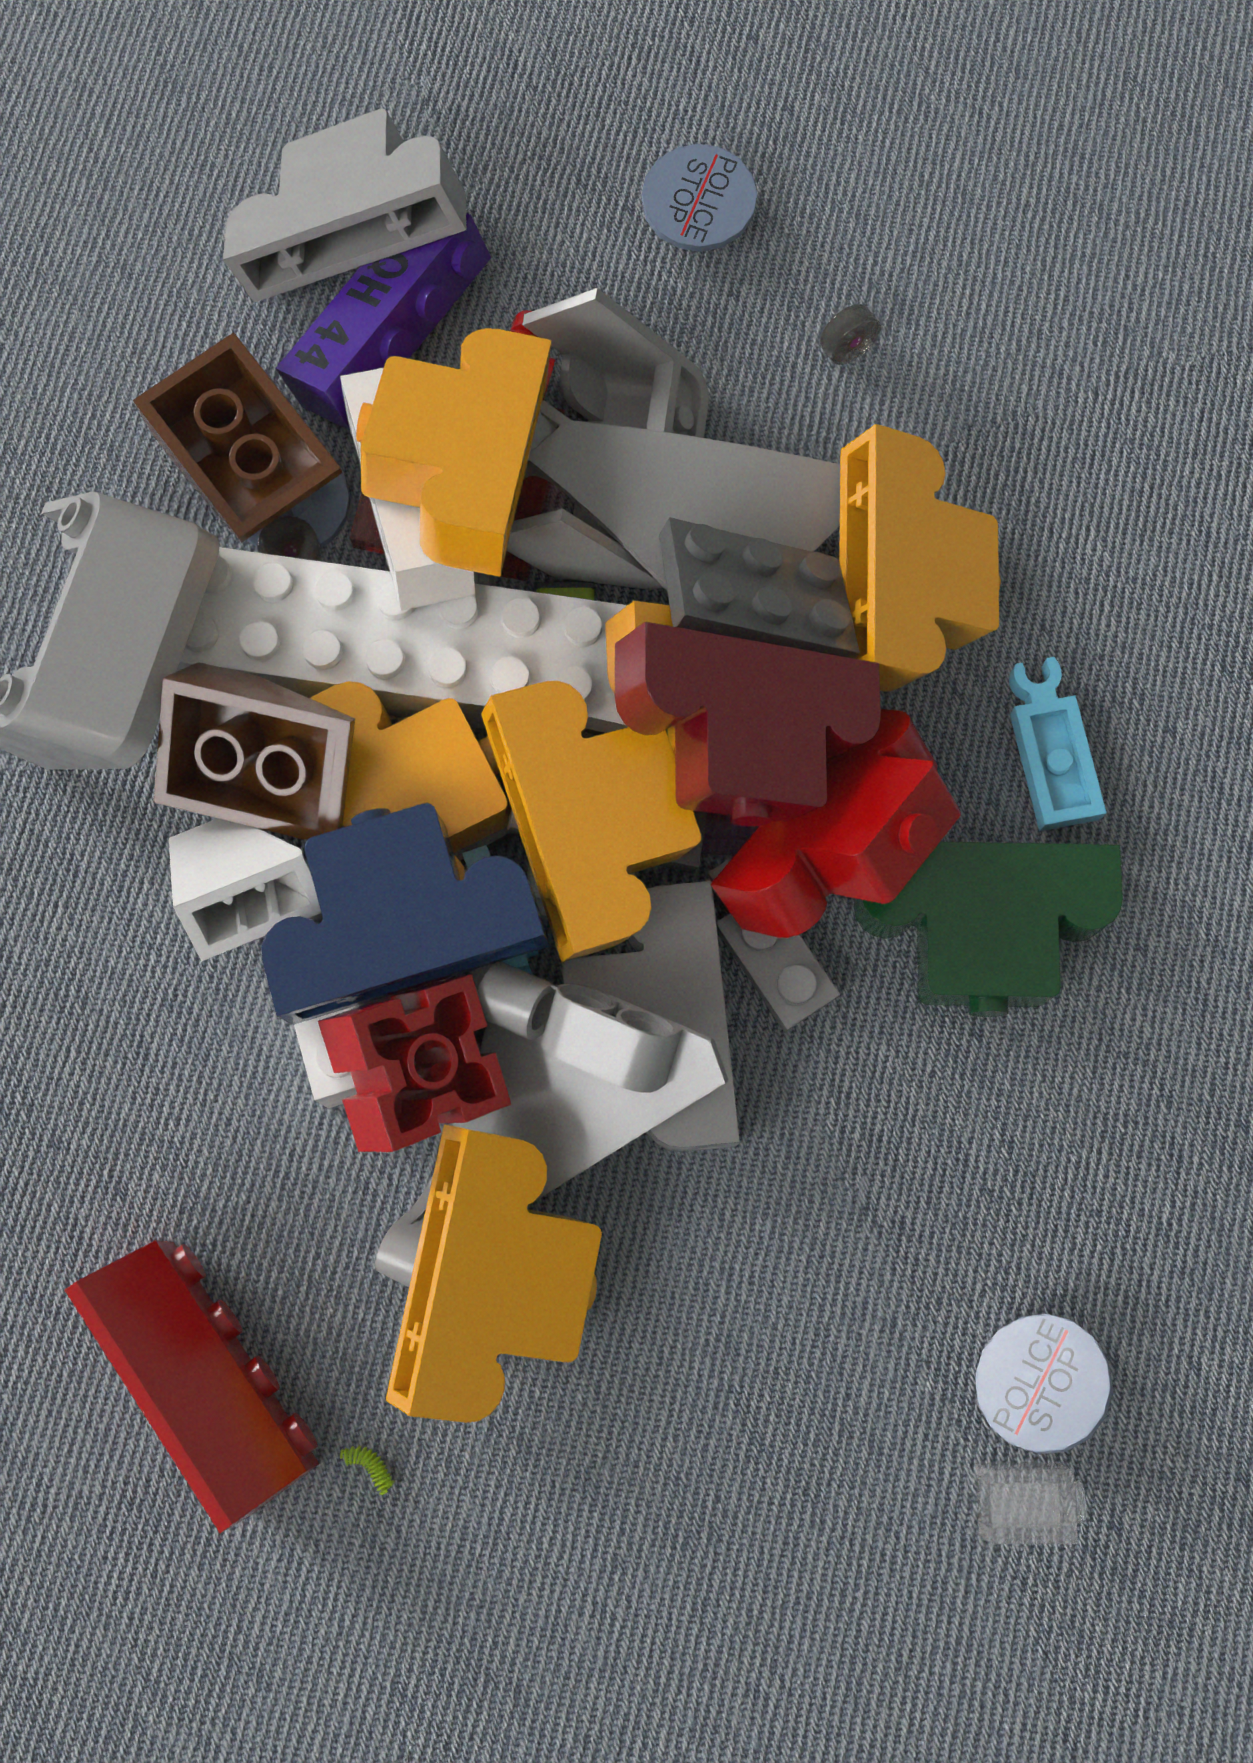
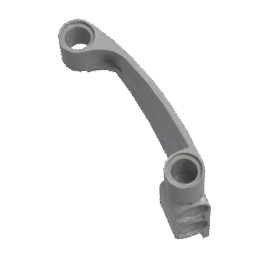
[524,400,840,590]
[375,962,729,1287]

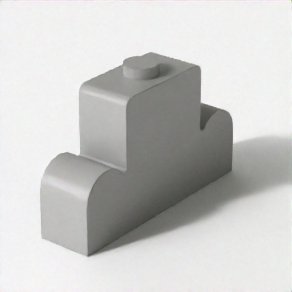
[223,109,466,303]
[562,881,740,1152]

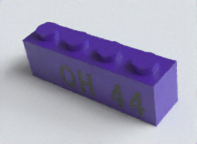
[275,213,492,431]

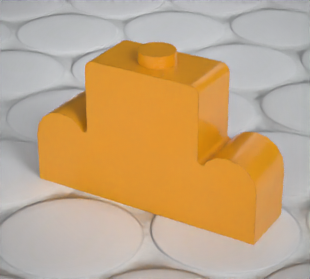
[356,328,552,577]
[839,424,1001,691]
[310,681,510,880]
[481,681,701,962]
[386,1124,602,1423]

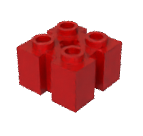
[318,974,511,1152]

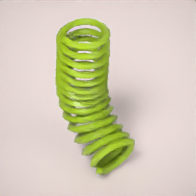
[340,1445,395,1495]

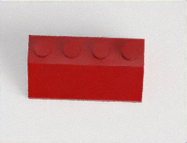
[64,1240,319,1533]

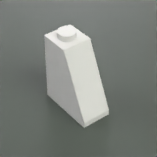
[169,818,321,961]

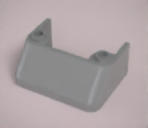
[507,288,709,590]
[0,491,220,770]

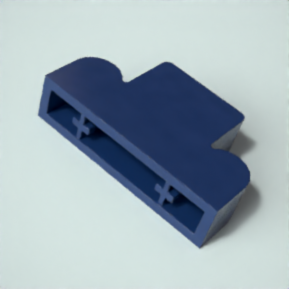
[261,803,550,1025]

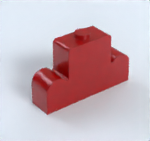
[710,709,961,938]

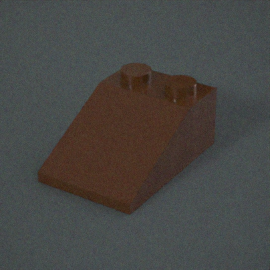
[133,332,342,543]
[153,662,355,840]

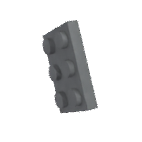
[659,517,860,659]

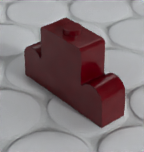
[615,622,881,826]

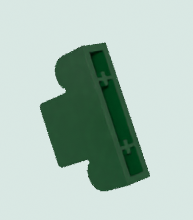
[853,841,1123,1017]

